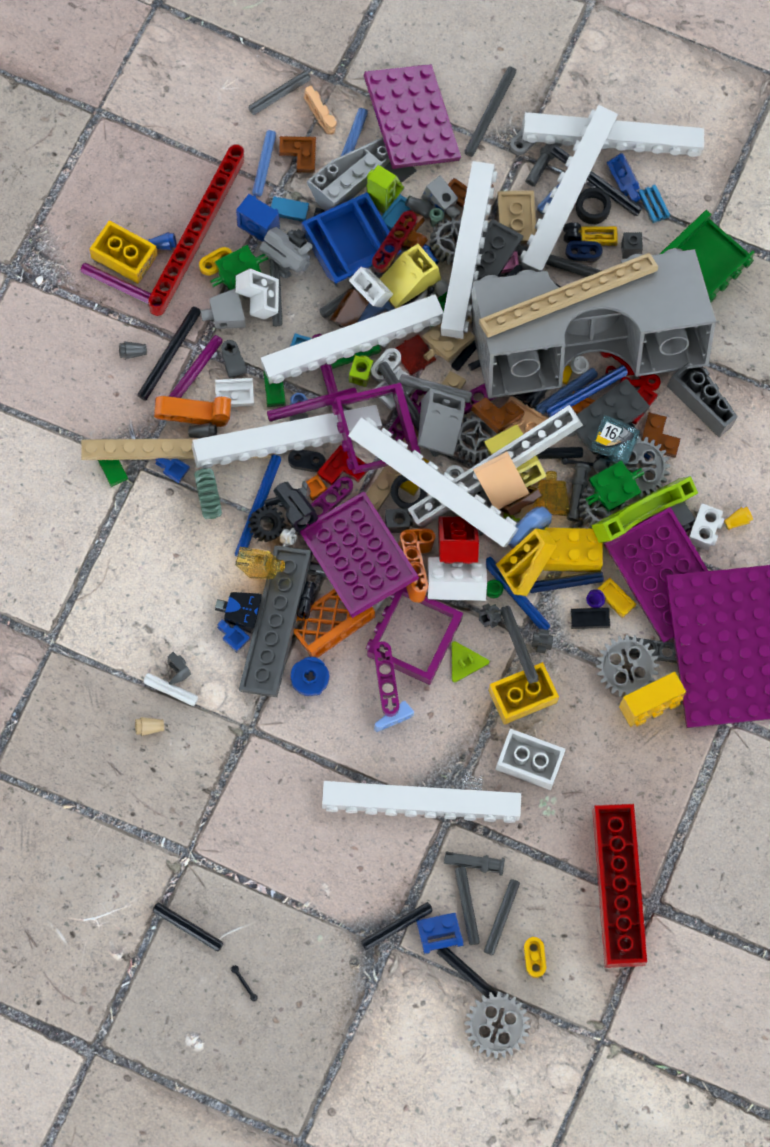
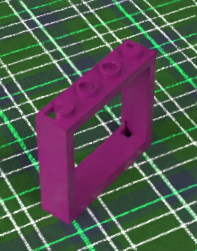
[332,383,421,474]
[365,587,463,685]

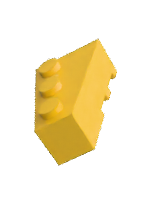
[496,528,557,596]

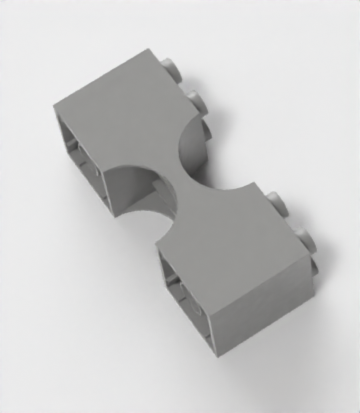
[471,248,716,398]

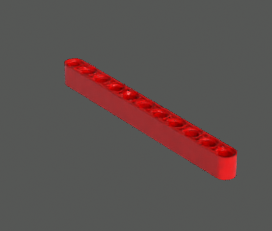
[148,144,244,316]

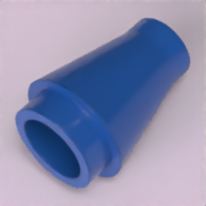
[149,232,177,250]

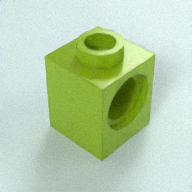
[349,355,373,387]

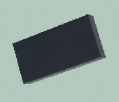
[570,608,610,629]

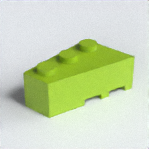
[366,165,405,214]

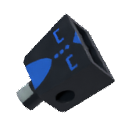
[215,592,262,634]

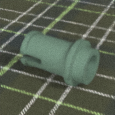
[429,208,444,228]

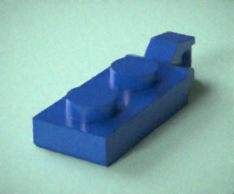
[607,153,641,203]

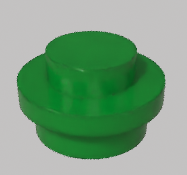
[486,579,504,599]

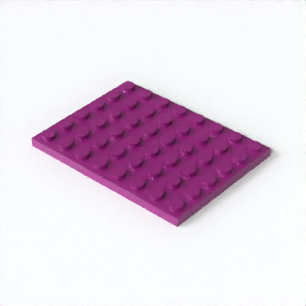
[665,565,770,728]

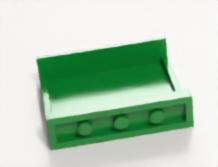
[660,210,755,303]

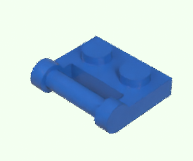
[417,912,464,954]

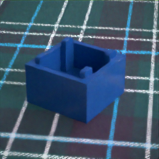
[236,194,280,242]

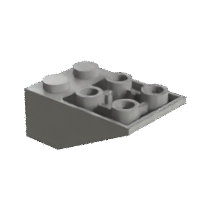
[418,388,465,456]

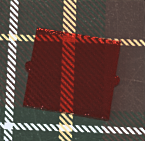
[395,334,436,376]

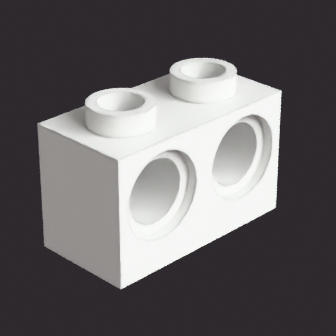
[349,267,393,308]
[689,504,724,550]

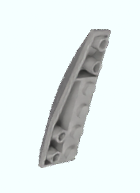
[307,137,390,211]

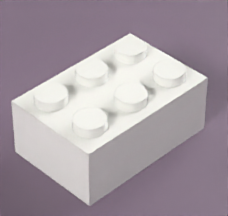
[427,557,487,601]
[495,729,566,790]

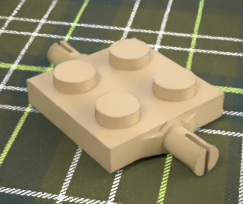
[422,316,475,362]

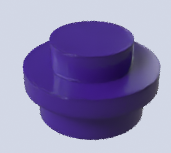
[586,589,605,608]

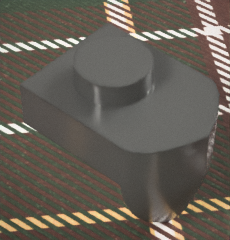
[167,652,191,685]

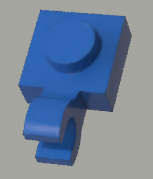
[155,458,190,483]
[217,619,250,653]

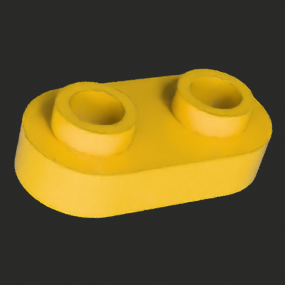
[199,247,232,276]
[523,937,547,978]

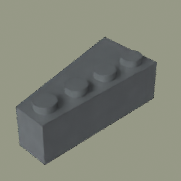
[667,363,737,437]

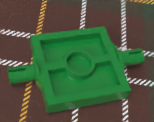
[210,245,268,291]
[585,460,644,512]

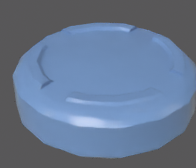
[508,507,552,549]

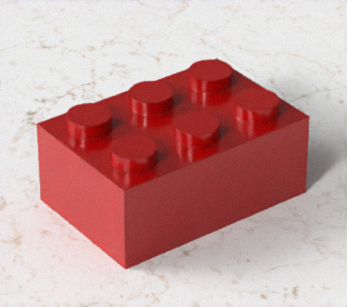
[438,516,479,564]

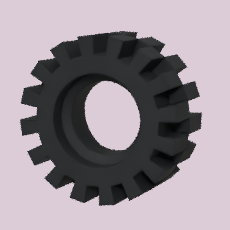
[248,506,285,542]

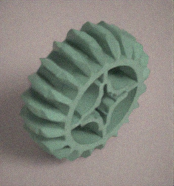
[194,468,222,519]

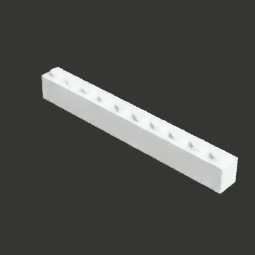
[519,105,618,272]
[522,112,704,157]
[441,161,497,339]
[261,294,444,384]
[192,405,382,468]
[408,405,583,528]
[348,417,519,548]
[322,781,521,823]

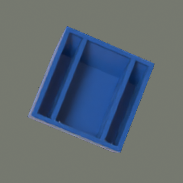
[302,192,401,284]

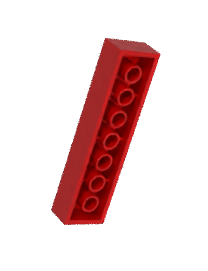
[592,804,647,968]

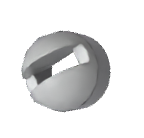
[434,280,449,297]

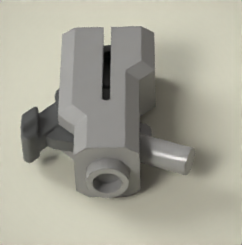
[260,227,312,278]

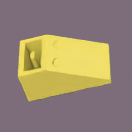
[380,244,441,309]
[484,424,547,487]

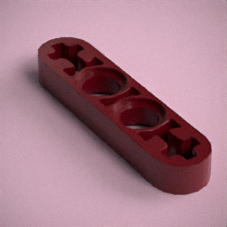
[372,211,417,273]

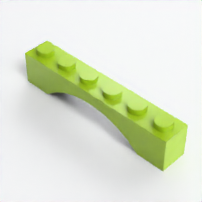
[591,476,698,543]

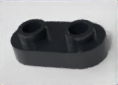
[288,450,326,472]

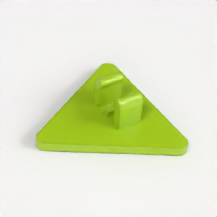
[452,641,489,683]

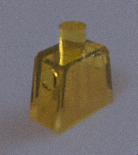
[532,471,569,516]
[235,547,285,579]

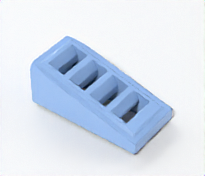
[374,701,414,732]

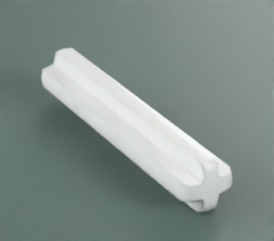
[144,673,198,706]

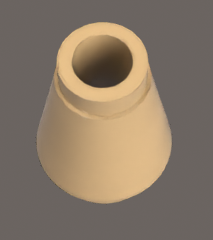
[135,717,164,736]

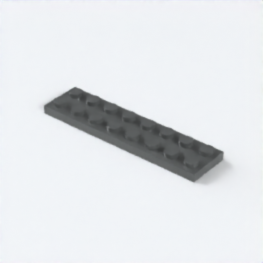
[239,546,313,698]

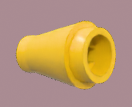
[724,506,753,530]

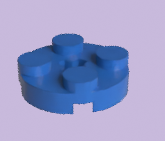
[291,657,329,696]

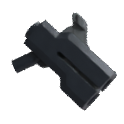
[264,481,318,532]

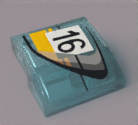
[591,415,640,465]

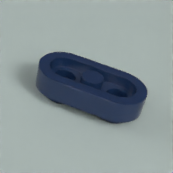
[565,241,603,261]

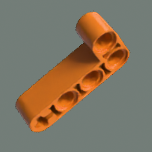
[154,396,231,427]
[398,528,436,603]

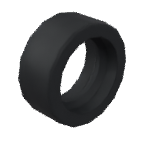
[576,188,611,225]
[391,475,428,508]

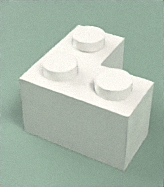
[236,269,279,320]

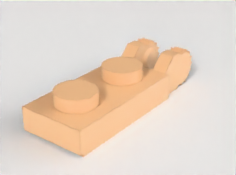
[304,86,337,135]

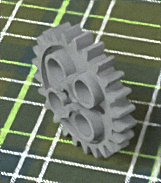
[609,436,671,498]
[596,634,659,697]
[465,991,531,1059]

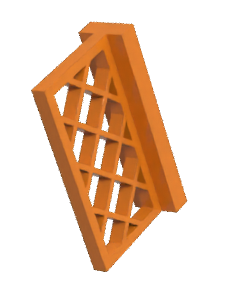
[293,589,376,658]

